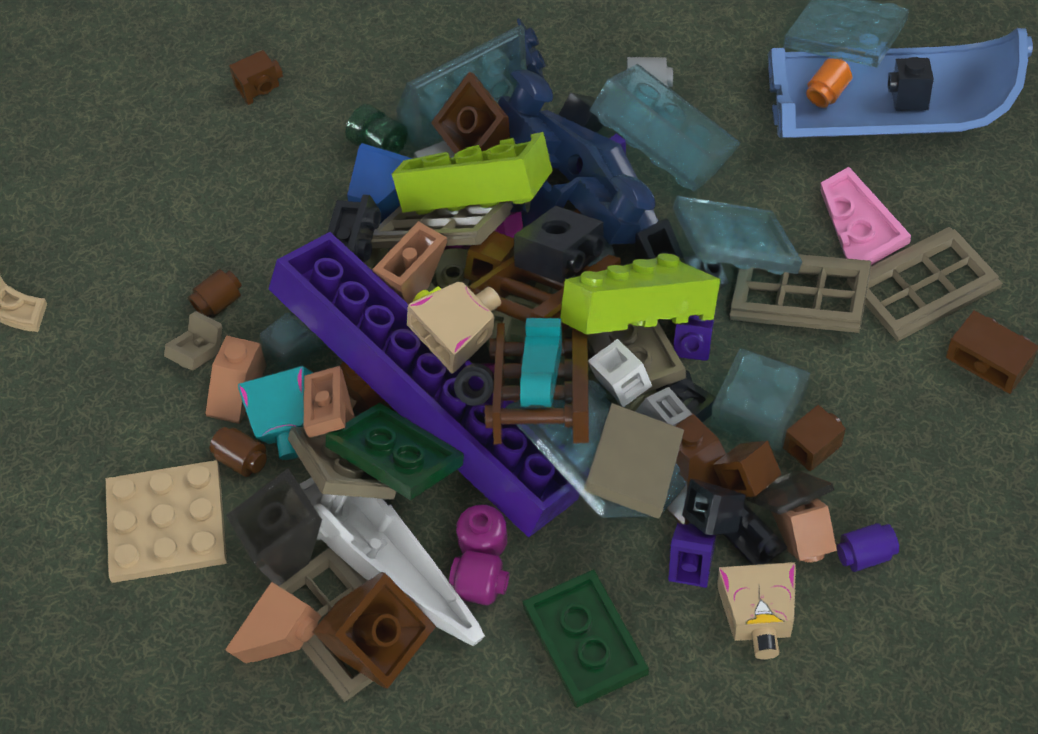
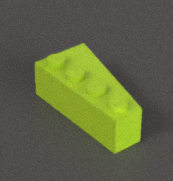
[392,132,553,215]
[560,253,720,334]

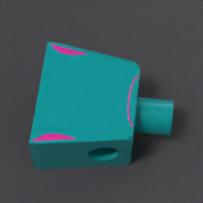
[238,366,313,460]

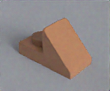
[303,366,354,438]

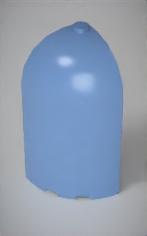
[768,28,1033,138]

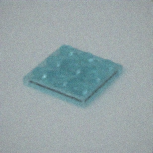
[784,0,909,67]
[673,196,802,274]

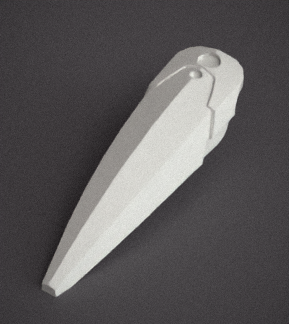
[287,477,485,646]

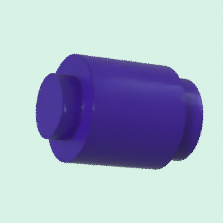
[836,523,899,572]

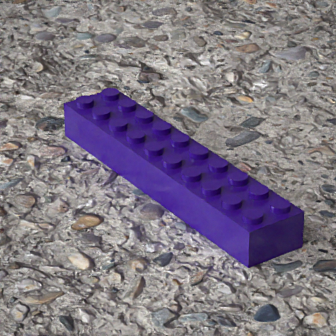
[268,232,589,538]

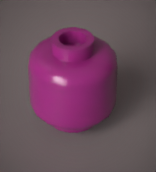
[456,505,507,556]
[449,550,509,606]

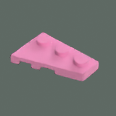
[820,167,911,265]

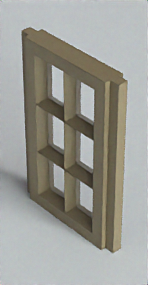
[371,201,513,248]
[846,226,1003,342]
[730,249,871,333]
[277,548,373,703]

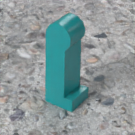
[520,318,562,407]

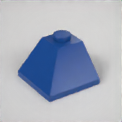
[347,143,413,224]

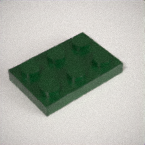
[326,403,464,500]
[523,569,649,708]

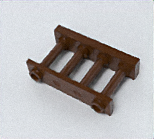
[468,254,621,332]
[485,323,589,444]

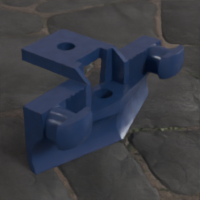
[498,70,659,244]

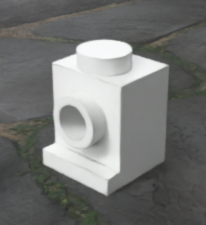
[588,339,652,407]

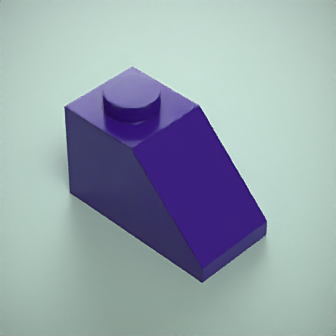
[668,523,716,588]

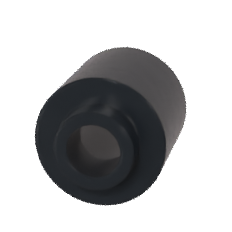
[454,363,494,406]

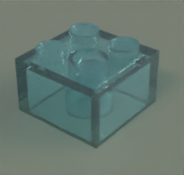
[711,348,810,453]

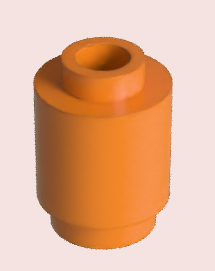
[806,58,853,108]

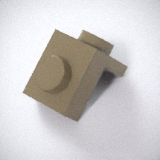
[164,311,222,371]

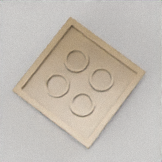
[105,460,227,583]

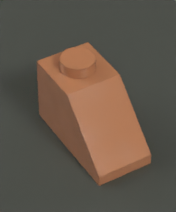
[372,221,447,304]
[206,335,267,424]
[766,488,837,562]
[225,582,322,663]

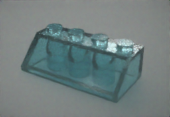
[590,64,740,192]

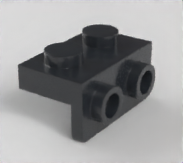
[327,194,381,264]

